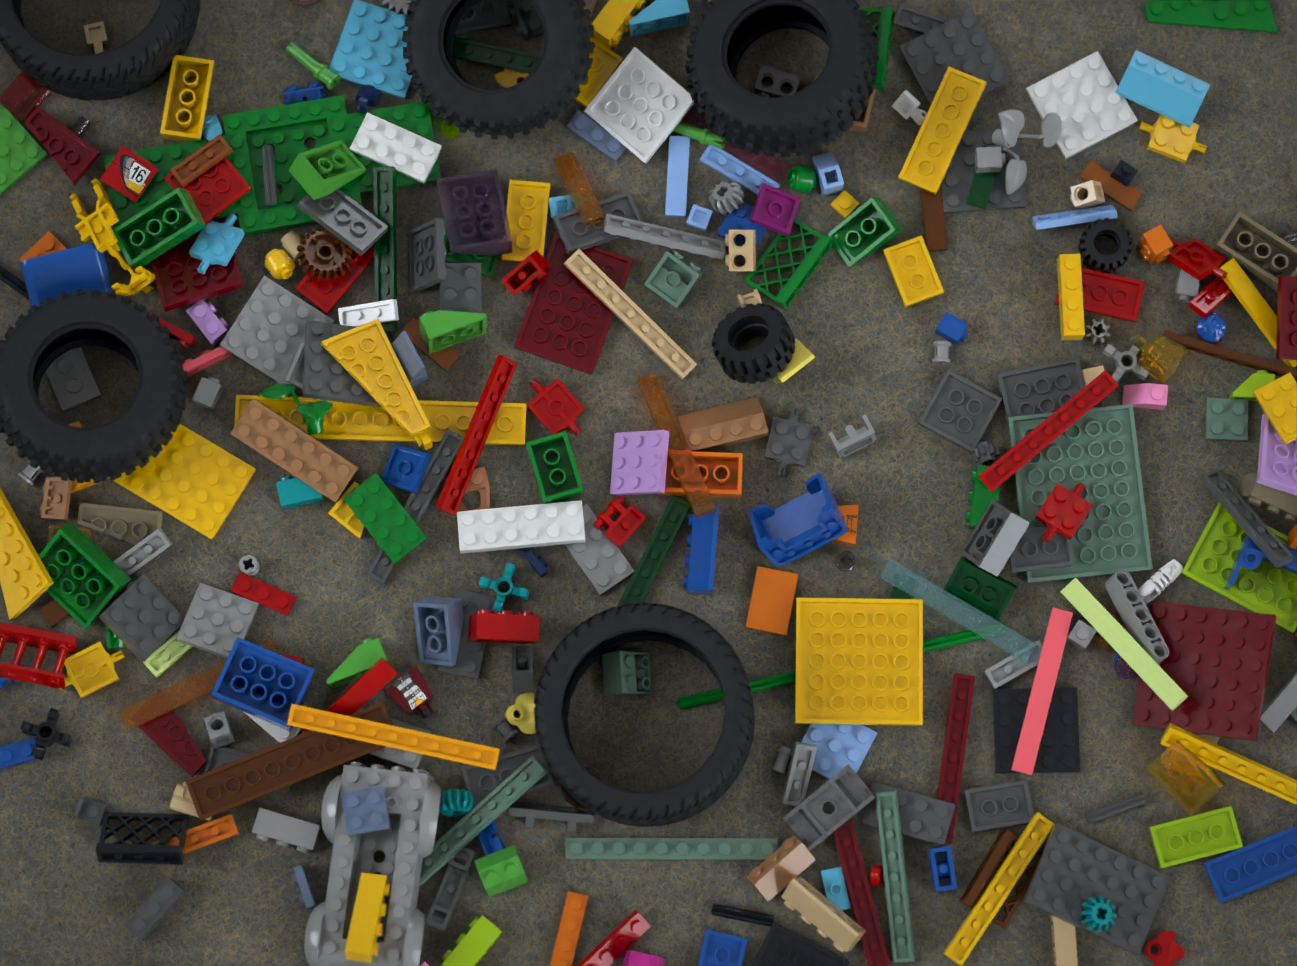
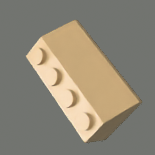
[782,876,866,952]

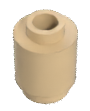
[281,231,302,261]

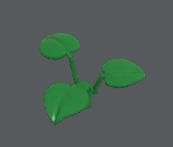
[258,383,333,434]

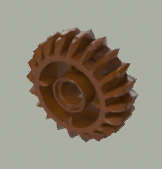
[296,226,353,282]

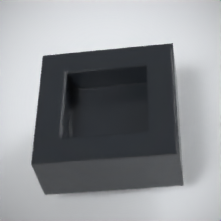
[1110,160,1138,187]

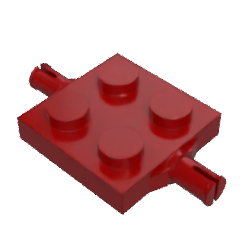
[1167,237,1227,281]
[527,379,585,436]
[1035,482,1093,542]

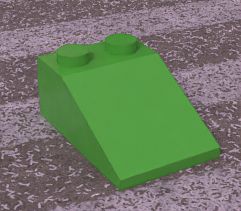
[289,140,366,200]
[419,310,487,354]
[326,637,389,689]

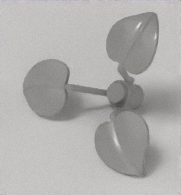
[992,109,1062,194]

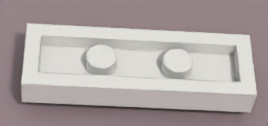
[338,299,399,327]

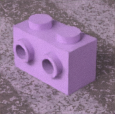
[186,300,229,347]

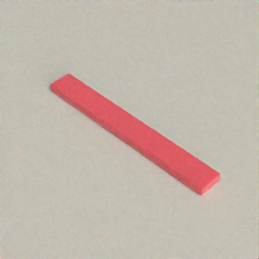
[1011,607,1073,776]

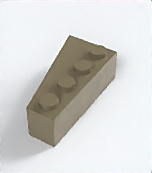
[1237,472,1297,523]

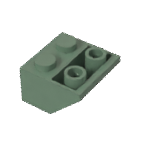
[602,651,652,697]

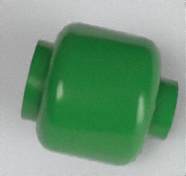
[786,164,818,193]

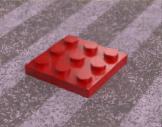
[164,157,251,224]

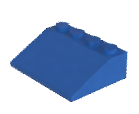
[211,637,315,732]

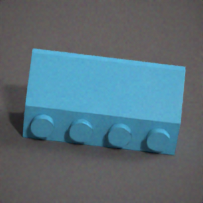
[1115,50,1210,128]

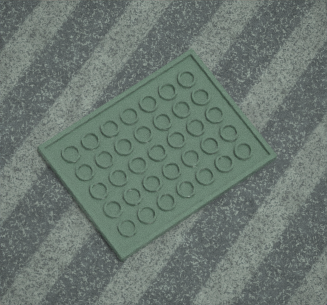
[1008,404,1153,583]

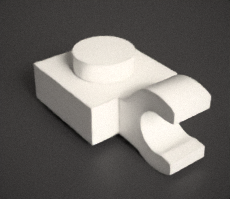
[892,90,927,125]

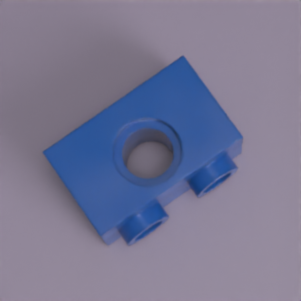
[927,846,957,893]

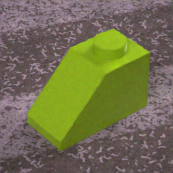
[1230,370,1275,402]

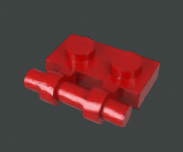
[593,496,647,548]

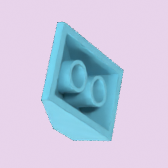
[629,0,690,37]

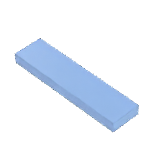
[665,136,690,218]
[700,145,780,196]
[1032,205,1118,230]

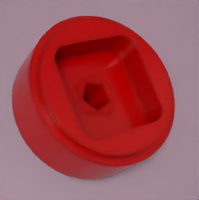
[869,864,884,886]

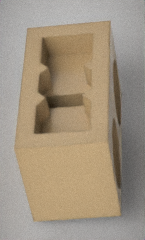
[725,229,756,271]

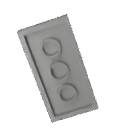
[564,504,634,596]

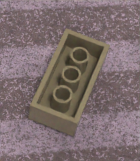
[1213,211,1297,292]

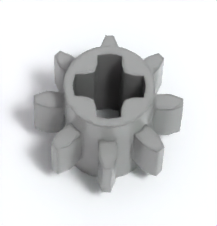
[1085,319,1111,344]

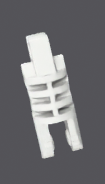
[1138,559,1183,605]

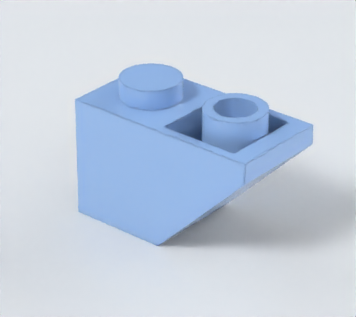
[812,151,844,196]

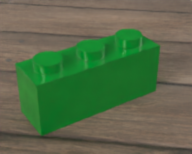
[965,464,1000,529]

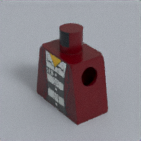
[385,666,434,720]

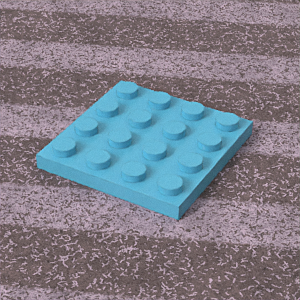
[329,0,413,100]

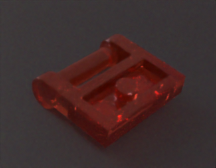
[0,70,52,124]

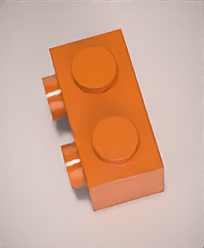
[1138,224,1173,264]

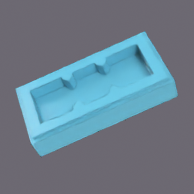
[821,867,851,910]

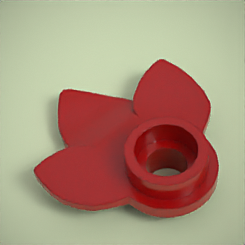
[1143,931,1186,966]

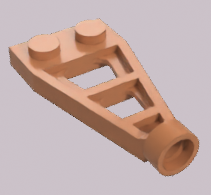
[445,467,490,554]

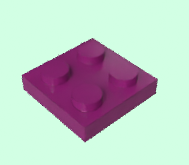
[750,183,800,237]

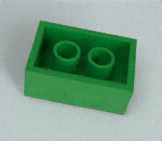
[526,431,584,504]

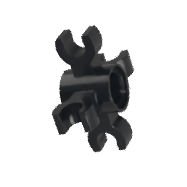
[20,708,73,760]

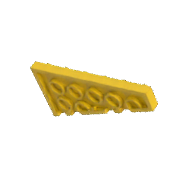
[321,319,431,437]
[0,488,54,620]

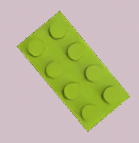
[1149,806,1243,869]

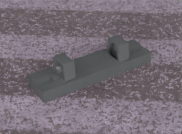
[509,802,595,832]

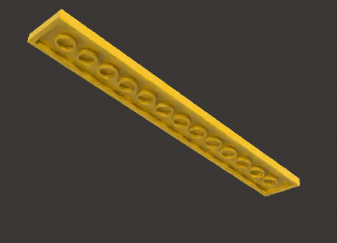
[234,395,527,446]

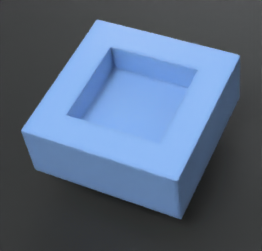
[686,204,713,232]

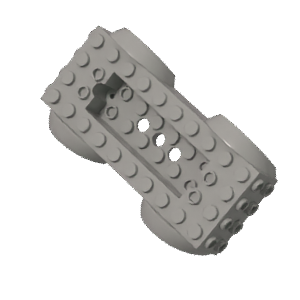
[304,762,441,966]

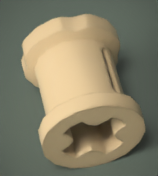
[737,289,762,308]

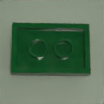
[942,556,1017,623]

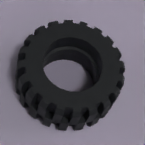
[712,303,795,384]

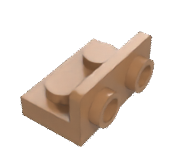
[40,477,72,522]

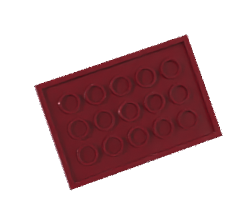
[514,233,634,375]

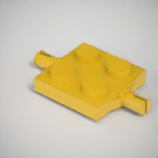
[1139,114,1207,163]
[60,641,125,698]

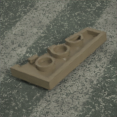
[77,502,164,545]

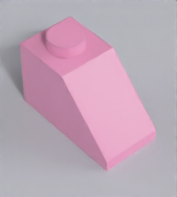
[1122,383,1168,410]

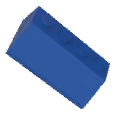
[683,506,719,595]

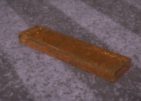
[554,152,605,226]

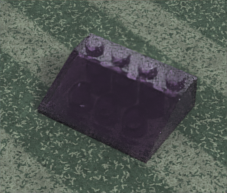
[436,169,512,256]

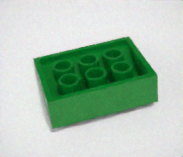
[39,523,132,629]

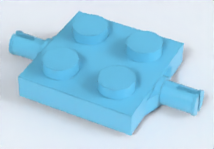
[189,213,245,274]

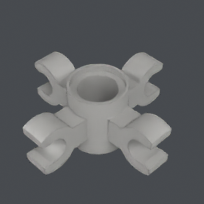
[1102,339,1150,383]

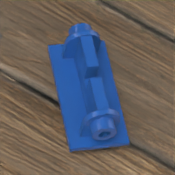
[283,82,326,105]
[478,821,506,856]

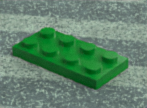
[343,473,428,564]

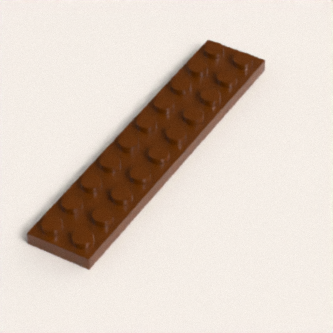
[185,702,393,821]

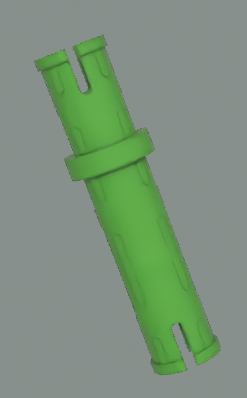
[673,121,726,150]

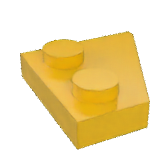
[328,481,364,539]

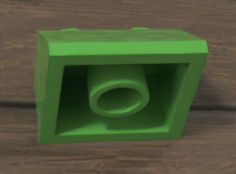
[474,845,528,897]

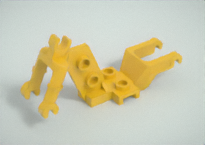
[69,178,155,296]

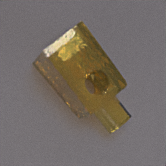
[1134,334,1187,384]

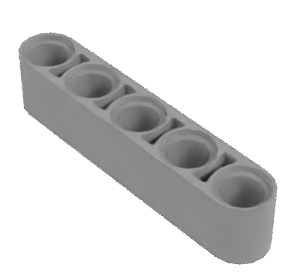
[1105,569,1169,665]

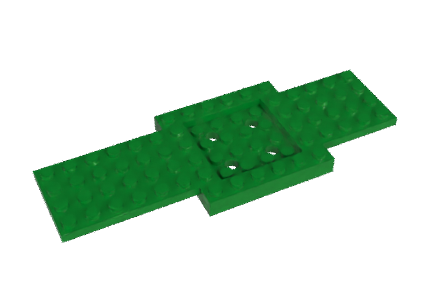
[104,95,442,237]

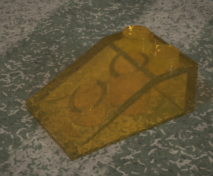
[1147,740,1226,816]

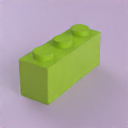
[441,915,503,966]

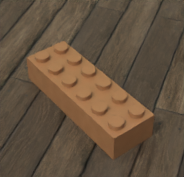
[230,399,360,503]

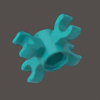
[478,562,530,613]

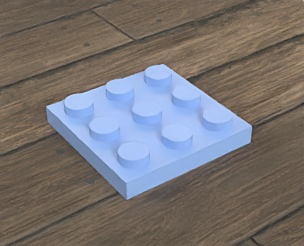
[801,724,877,779]

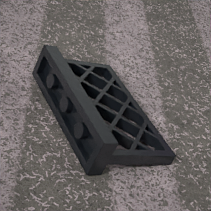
[95,812,189,865]

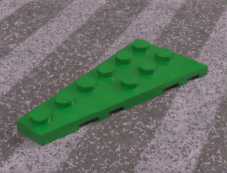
[1143,0,1278,34]

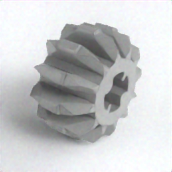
[709,179,745,215]

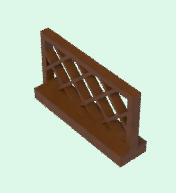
[959,829,1042,929]

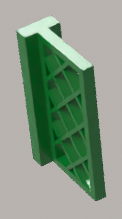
[859,7,895,91]
[744,218,833,311]

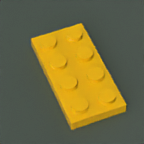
[502,180,551,263]

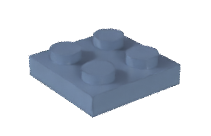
[341,786,391,836]

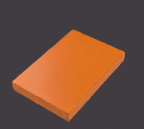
[745,566,798,636]

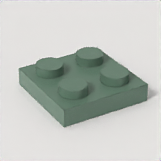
[1205,398,1248,442]

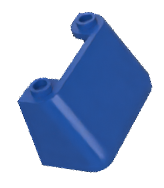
[20,242,114,307]
[748,473,847,566]

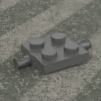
[764,407,814,477]

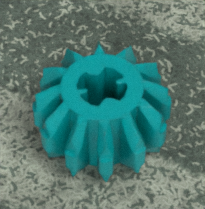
[439,788,474,818]
[1079,896,1117,933]

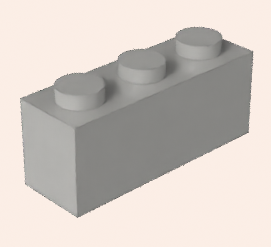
[252,808,322,854]

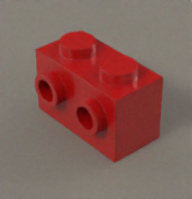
[501,250,550,296]

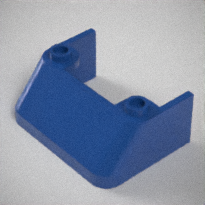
[1224,535,1297,590]

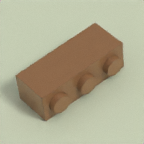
[746,835,816,902]

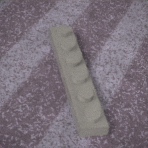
[604,213,725,260]

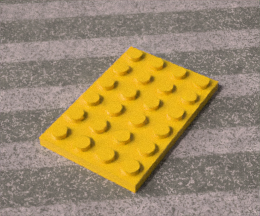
[107,424,256,540]

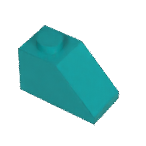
[276,476,324,510]

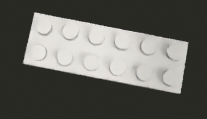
[457,500,586,554]

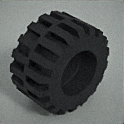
[1078,218,1133,273]

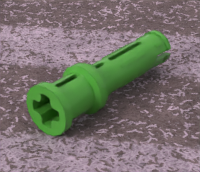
[285,42,341,90]

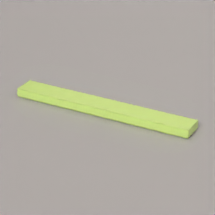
[1060,578,1188,711]

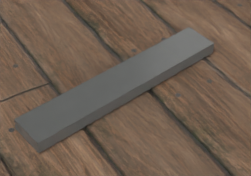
[1200,469,1294,568]

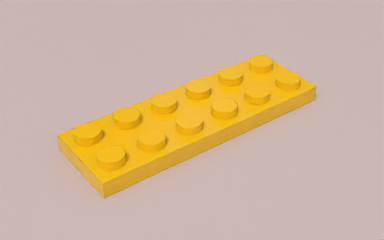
[898,66,987,194]

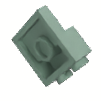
[644,249,703,308]

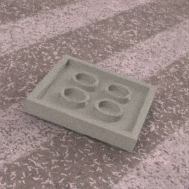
[176,583,259,659]

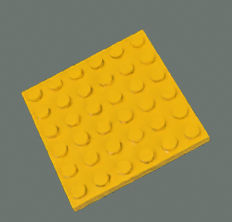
[795,598,923,726]

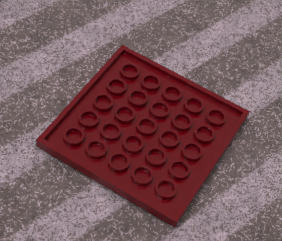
[1132,601,1276,742]

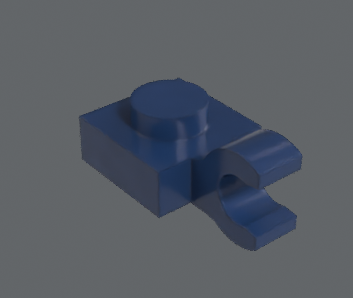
[355,84,382,114]
[518,547,548,578]

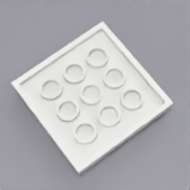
[584,47,694,163]
[1026,51,1138,159]

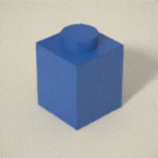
[935,312,968,345]

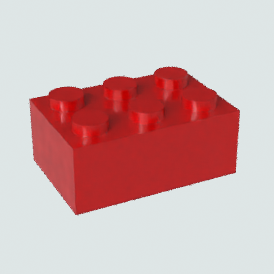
[468,610,540,644]

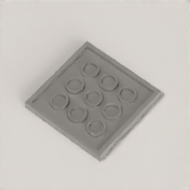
[219,276,334,384]

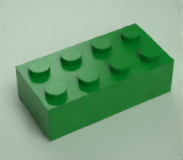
[113,187,207,268]

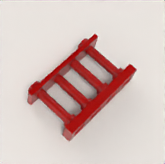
[0,622,78,689]

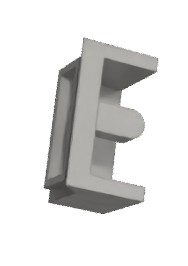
[828,414,877,458]

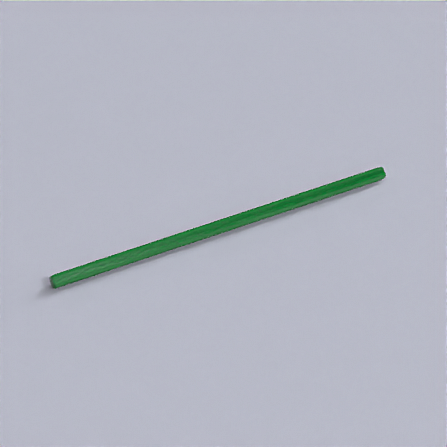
[678,622,1005,710]

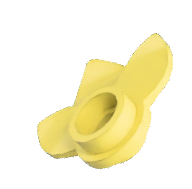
[505,692,536,734]

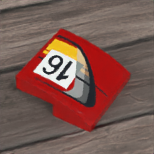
[99,146,159,203]

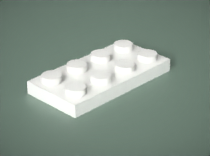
[350,112,442,184]

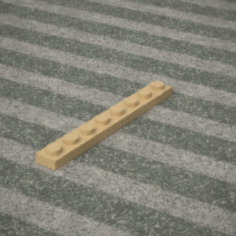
[564,249,697,380]

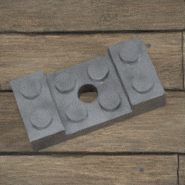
[782,764,875,851]

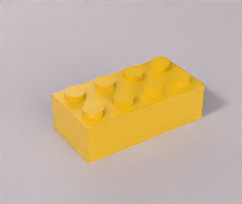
[591,0,652,50]

